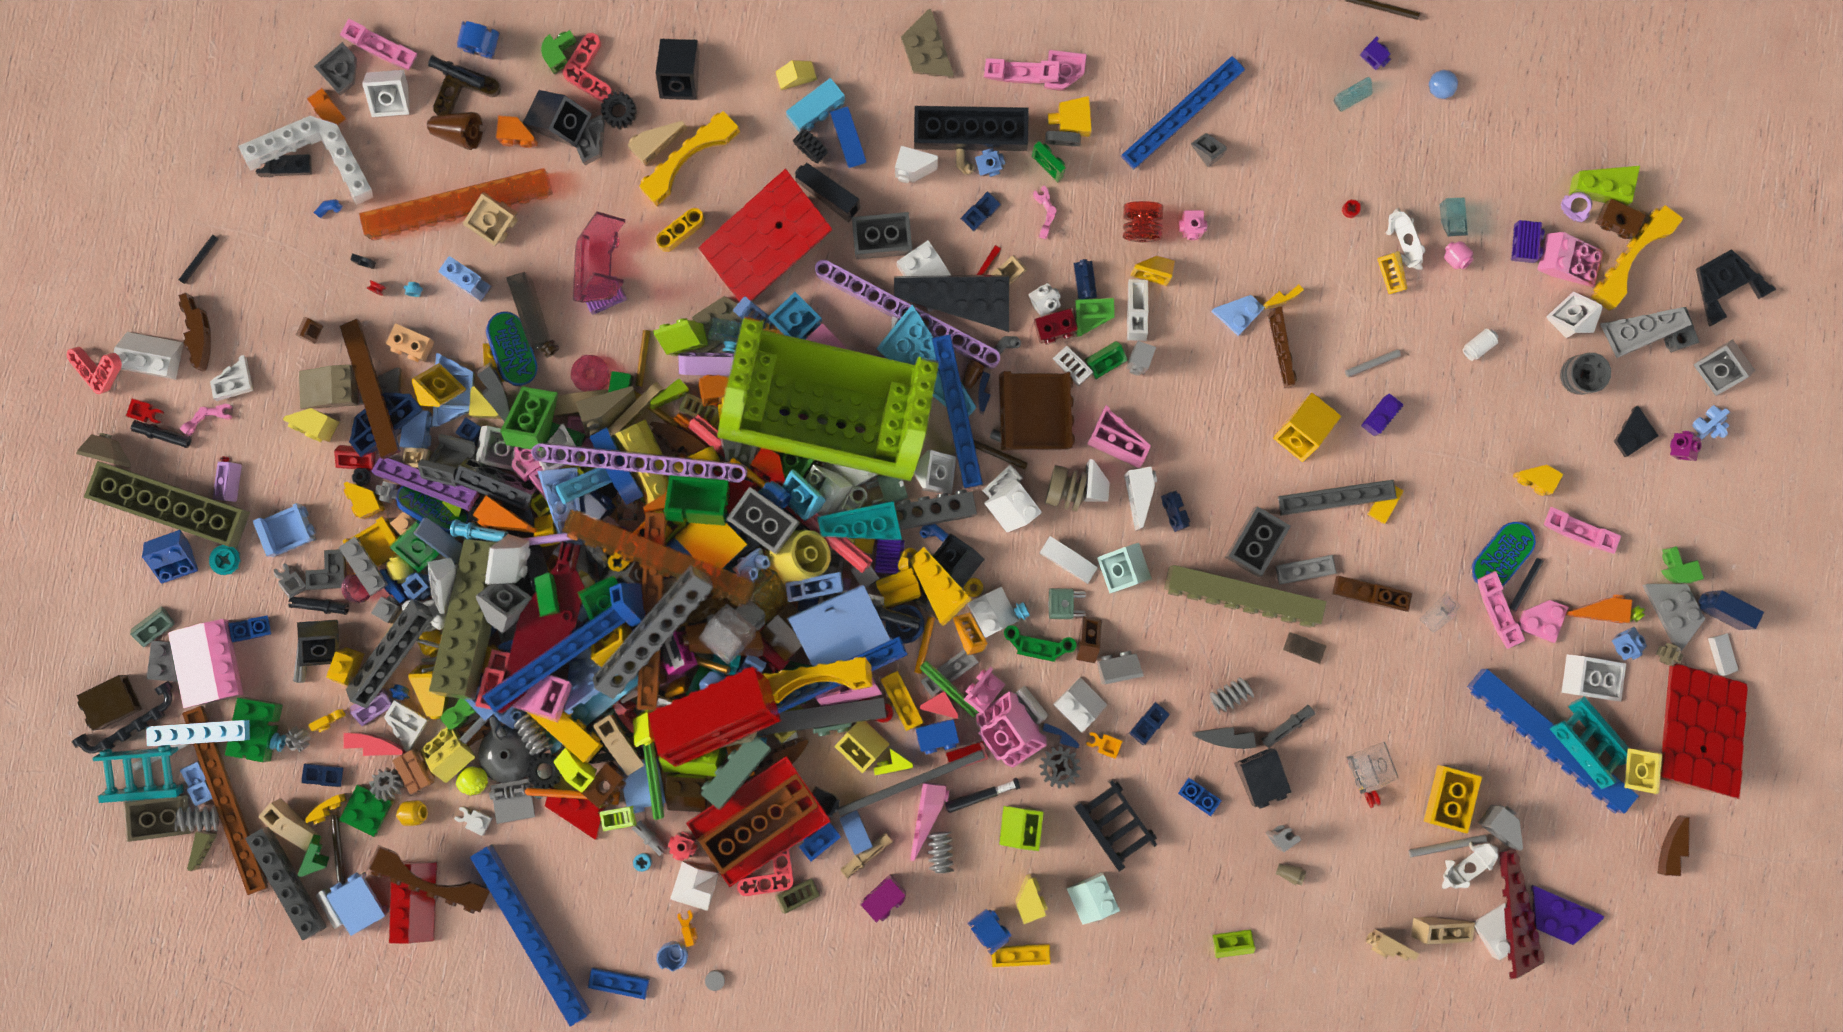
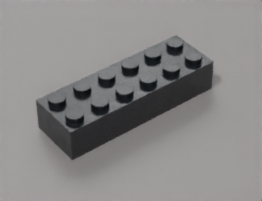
[914,106,1029,151]

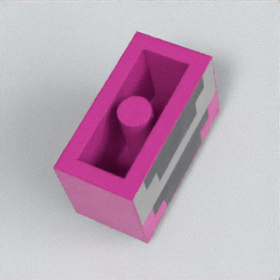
[660,630,697,675]

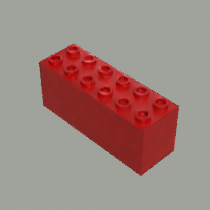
[648,666,781,767]

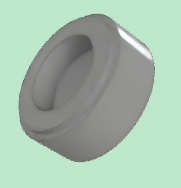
[705,970,725,991]

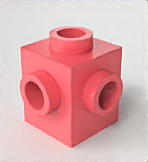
[668,831,698,861]

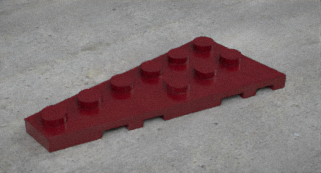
[1499,848,1545,979]

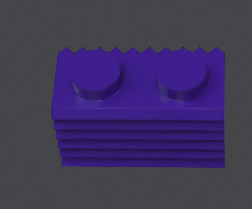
[1511,220,1545,263]
[1361,394,1403,436]
[875,539,905,574]

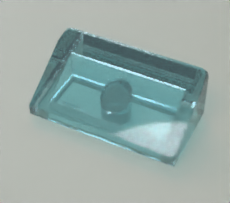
[1333,77,1372,112]
[708,318,742,342]

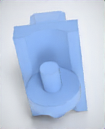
[1692,405,1730,440]
[733,548,770,585]

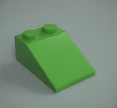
[500,386,558,451]

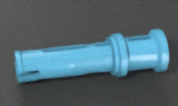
[450,519,509,542]

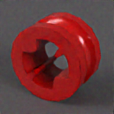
[1342,199,1361,218]
[366,280,386,296]
[1364,788,1381,808]

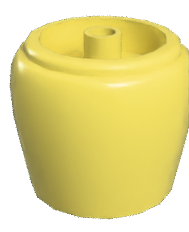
[764,530,831,587]

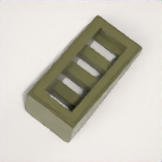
[679,393,719,426]
[187,830,217,871]
[775,878,820,914]

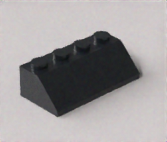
[912,533,985,620]

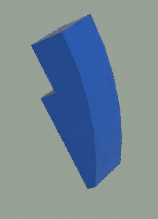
[830,106,867,168]

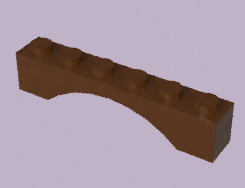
[368,845,490,914]

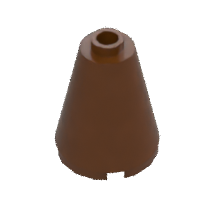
[427,112,483,150]

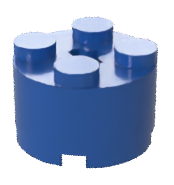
[457,21,500,59]
[967,909,1012,955]

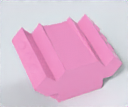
[976,691,1047,768]

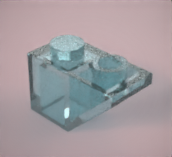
[1439,197,1468,237]

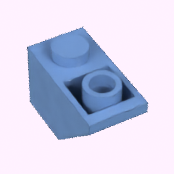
[400,410,433,449]

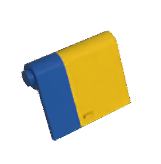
[664,523,747,591]

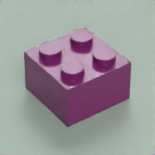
[860,874,906,923]

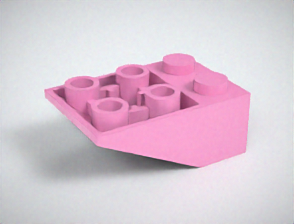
[1538,232,1603,287]
[512,675,572,722]

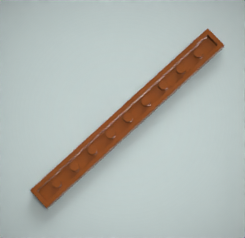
[637,512,666,710]
[182,706,268,896]

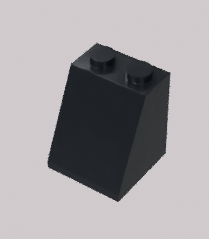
[655,39,699,100]
[523,90,592,147]
[1234,748,1291,809]

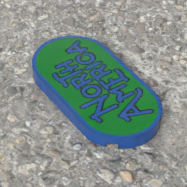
[486,311,538,387]
[396,486,468,535]
[1471,522,1536,586]

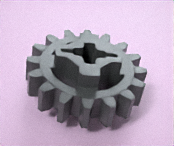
[1039,746,1081,789]

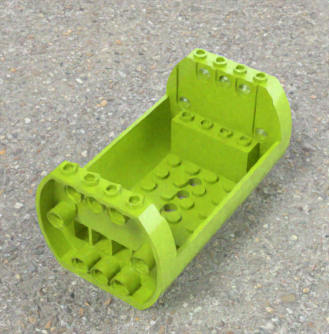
[718,316,939,481]

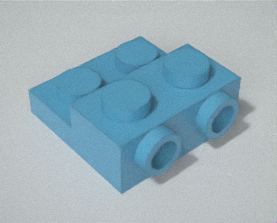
[768,292,822,340]

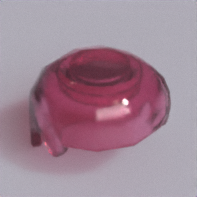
[341,573,371,603]

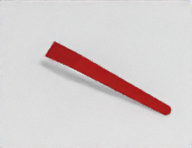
[977,245,1001,275]

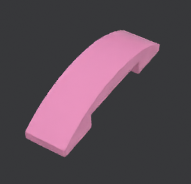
[340,18,417,71]
[984,59,1060,83]
[1544,507,1621,554]
[1477,571,1525,649]

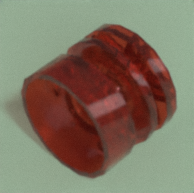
[1122,201,1164,243]

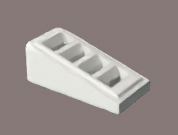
[1053,346,1093,386]

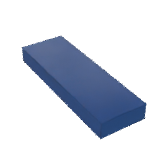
[588,968,650,1000]

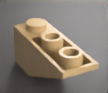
[593,715,644,776]
[258,798,322,851]

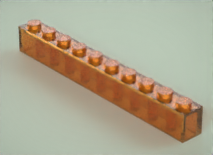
[359,168,553,240]
[562,509,757,607]

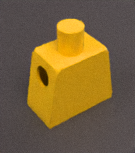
[1048,96,1091,137]
[326,647,365,687]

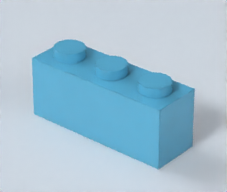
[786,78,845,132]

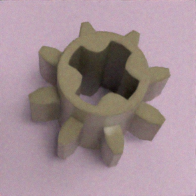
[1656,643,1684,666]

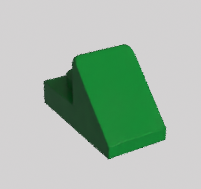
[297,834,329,877]

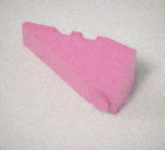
[910,782,949,861]

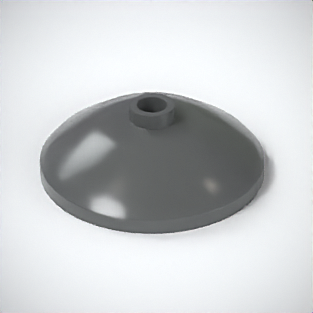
[478,725,536,783]

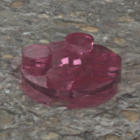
[570,355,610,392]

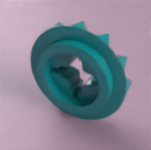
[209,545,241,575]

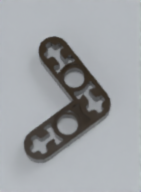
[433,65,501,115]
[675,597,742,632]

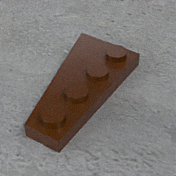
[1268,307,1297,389]

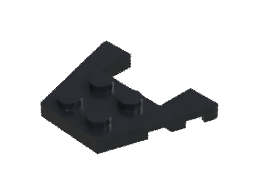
[1696,249,1776,326]

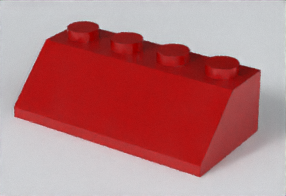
[389,862,437,944]

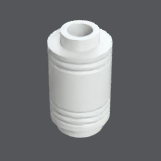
[1463,329,1499,361]

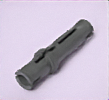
[1261,705,1315,749]

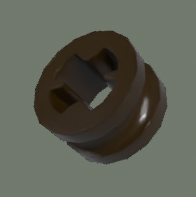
[540,340,560,358]

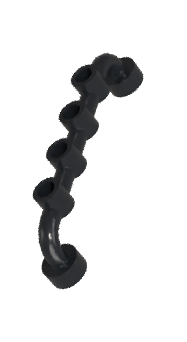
[71,681,173,754]

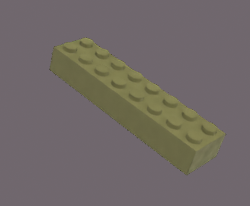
[84,461,250,548]
[429,539,497,700]
[1164,565,1327,628]

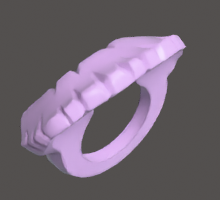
[1561,192,1592,222]

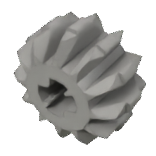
[369,767,404,802]

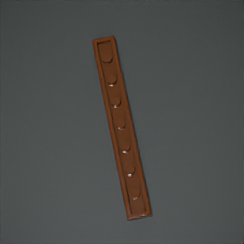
[340,318,401,460]

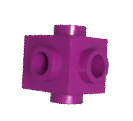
[1670,431,1702,461]

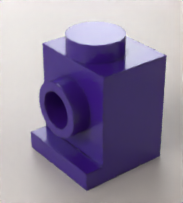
[1360,36,1391,70]

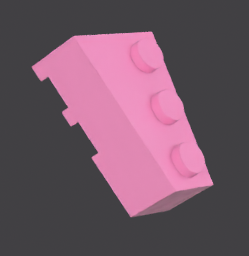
[1087,405,1151,468]
[815,677,882,706]

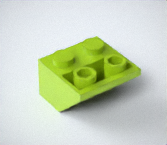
[653,318,708,356]
[999,806,1043,851]

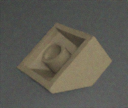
[76,432,131,468]

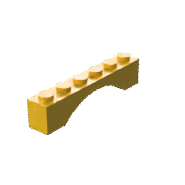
[639,111,740,207]
[1591,205,1684,311]
[763,657,872,704]

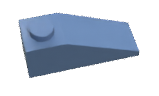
[785,572,844,602]

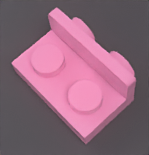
[964,666,1005,714]

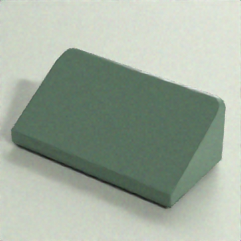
[130,606,175,647]

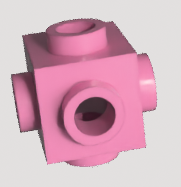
[1179,211,1207,240]

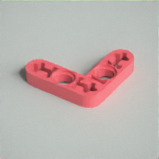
[563,33,613,102]
[67,347,122,394]
[737,848,794,896]

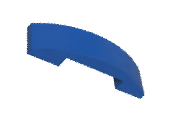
[590,428,644,505]

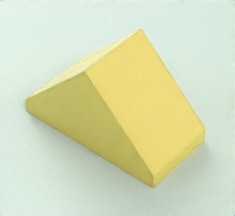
[776,60,817,90]
[469,386,501,419]

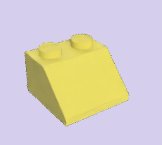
[1625,749,1662,794]

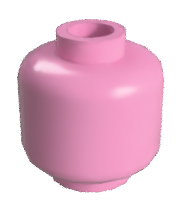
[1444,241,1473,270]

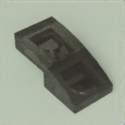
[1283,632,1327,664]

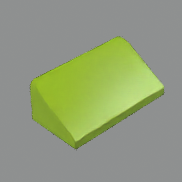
[1212,930,1255,958]

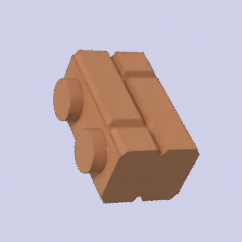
[392,749,435,795]

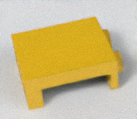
[342,516,399,568]

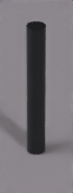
[178,234,219,284]
[1509,558,1544,612]

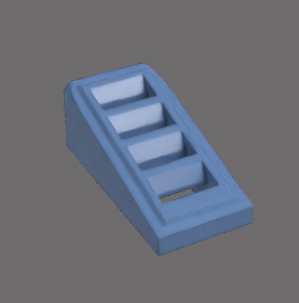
[733,297,772,331]

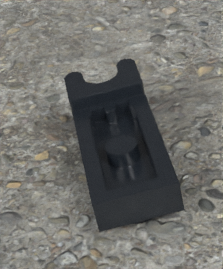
[256,154,312,177]

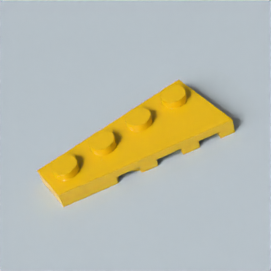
[910,547,972,626]

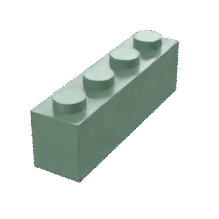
[701,736,772,810]

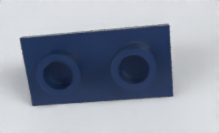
[1073,259,1097,300]
[1161,490,1191,532]

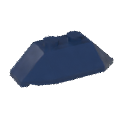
[349,392,423,457]

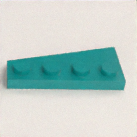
[817,501,902,540]

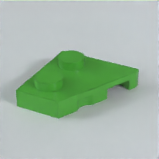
[1075,298,1115,337]

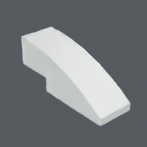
[1127,279,1148,341]
[1039,536,1098,584]

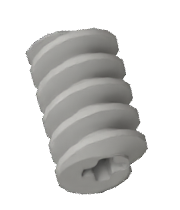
[1210,677,1254,715]
[514,714,554,756]
[175,806,219,832]
[927,832,954,873]

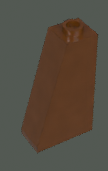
[682,617,764,656]

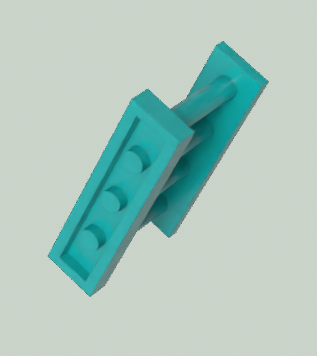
[1550,696,1630,789]
[92,745,184,803]

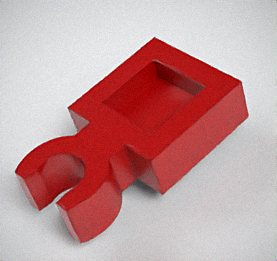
[126,398,164,424]

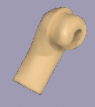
[956,149,975,175]

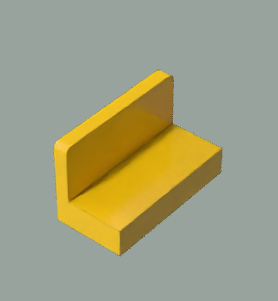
[876,568,922,609]

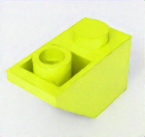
[633,710,655,747]
[554,747,597,793]

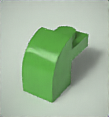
[541,30,577,74]
[1661,546,1704,584]

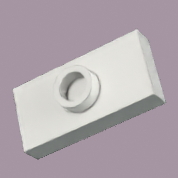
[982,465,1023,499]

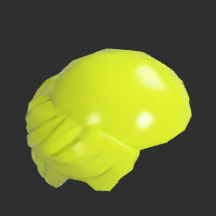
[456,766,488,796]

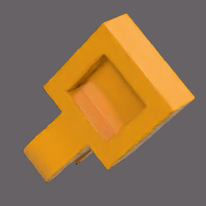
[677,910,698,947]

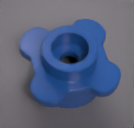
[389,684,410,700]

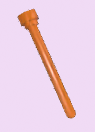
[525,788,620,805]

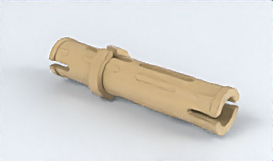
[840,832,893,879]

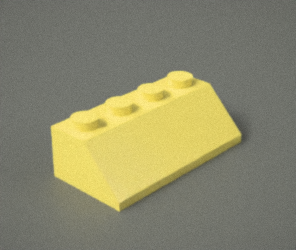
[612,420,669,504]

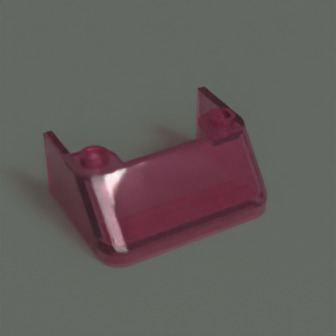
[573,211,625,303]

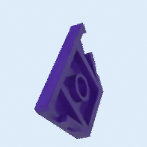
[1531,885,1604,945]

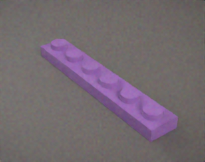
[372,458,479,511]

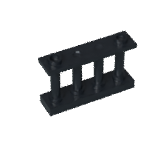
[1073,779,1157,872]

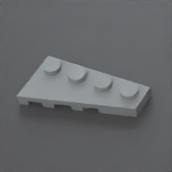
[1600,307,1692,358]

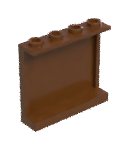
[999,371,1075,450]

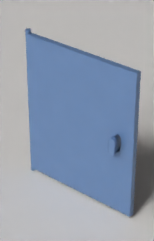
[788,584,893,667]

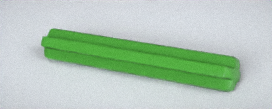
[920,661,979,717]
[643,742,664,820]

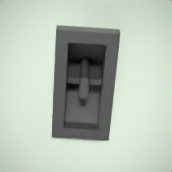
[1191,133,1227,167]

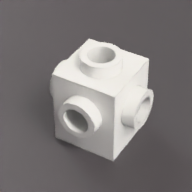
[1028,283,1061,317]

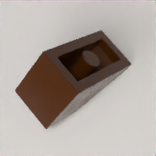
[1076,616,1102,663]

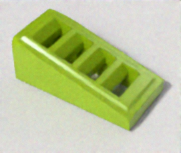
[650,378,689,410]
[600,806,636,831]

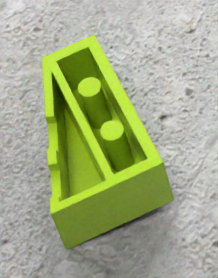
[1569,166,1640,206]
[659,747,727,777]

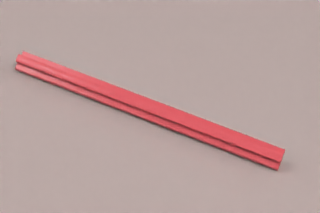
[688,414,873,573]

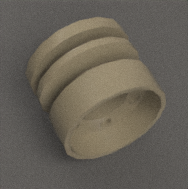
[1045,465,1087,512]

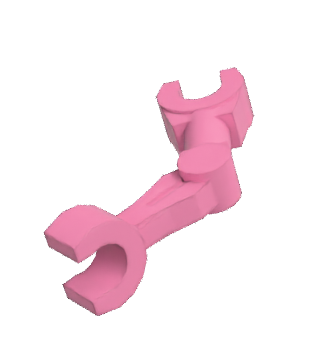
[1033,186,1057,240]
[180,404,232,436]

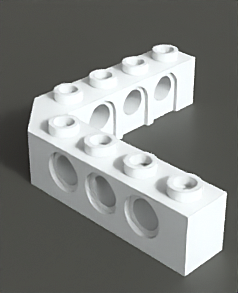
[238,116,374,205]

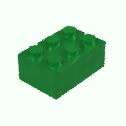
[664,475,730,526]
[225,697,283,763]

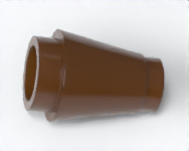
[962,360,985,389]

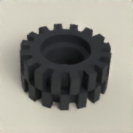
[601,92,637,129]
[793,129,828,164]
[526,753,562,788]

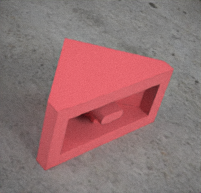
[920,691,958,719]

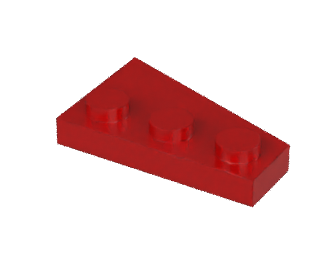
[545,787,606,840]

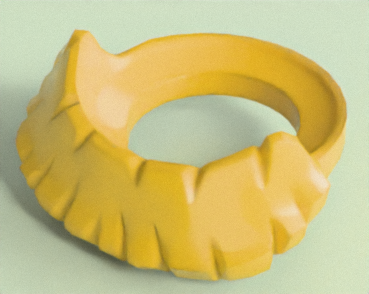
[898,548,918,575]

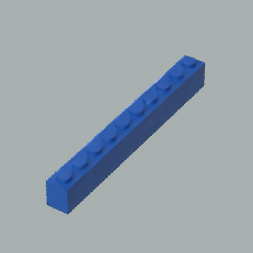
[1467,669,1639,814]
[470,845,591,1027]

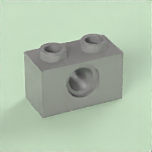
[1126,341,1156,376]

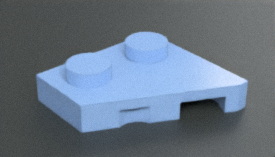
[1211,295,1265,336]

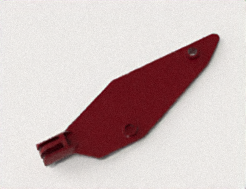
[498,541,585,713]

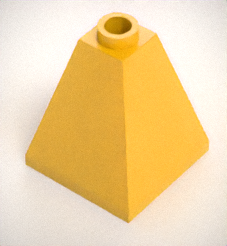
[408,664,449,719]

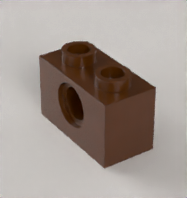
[1595,199,1646,239]
[582,761,629,808]

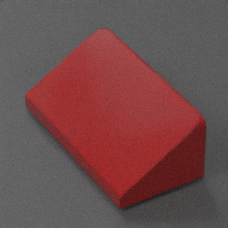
[334,445,376,470]
[946,741,988,769]

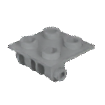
[489,779,535,824]

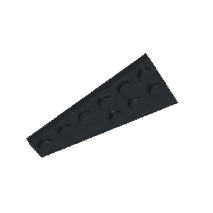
[894,275,1009,332]

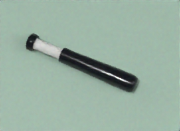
[945,778,1021,813]

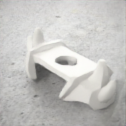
[1385,208,1425,270]
[1442,842,1499,889]

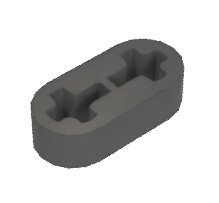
[1045,131,1081,147]

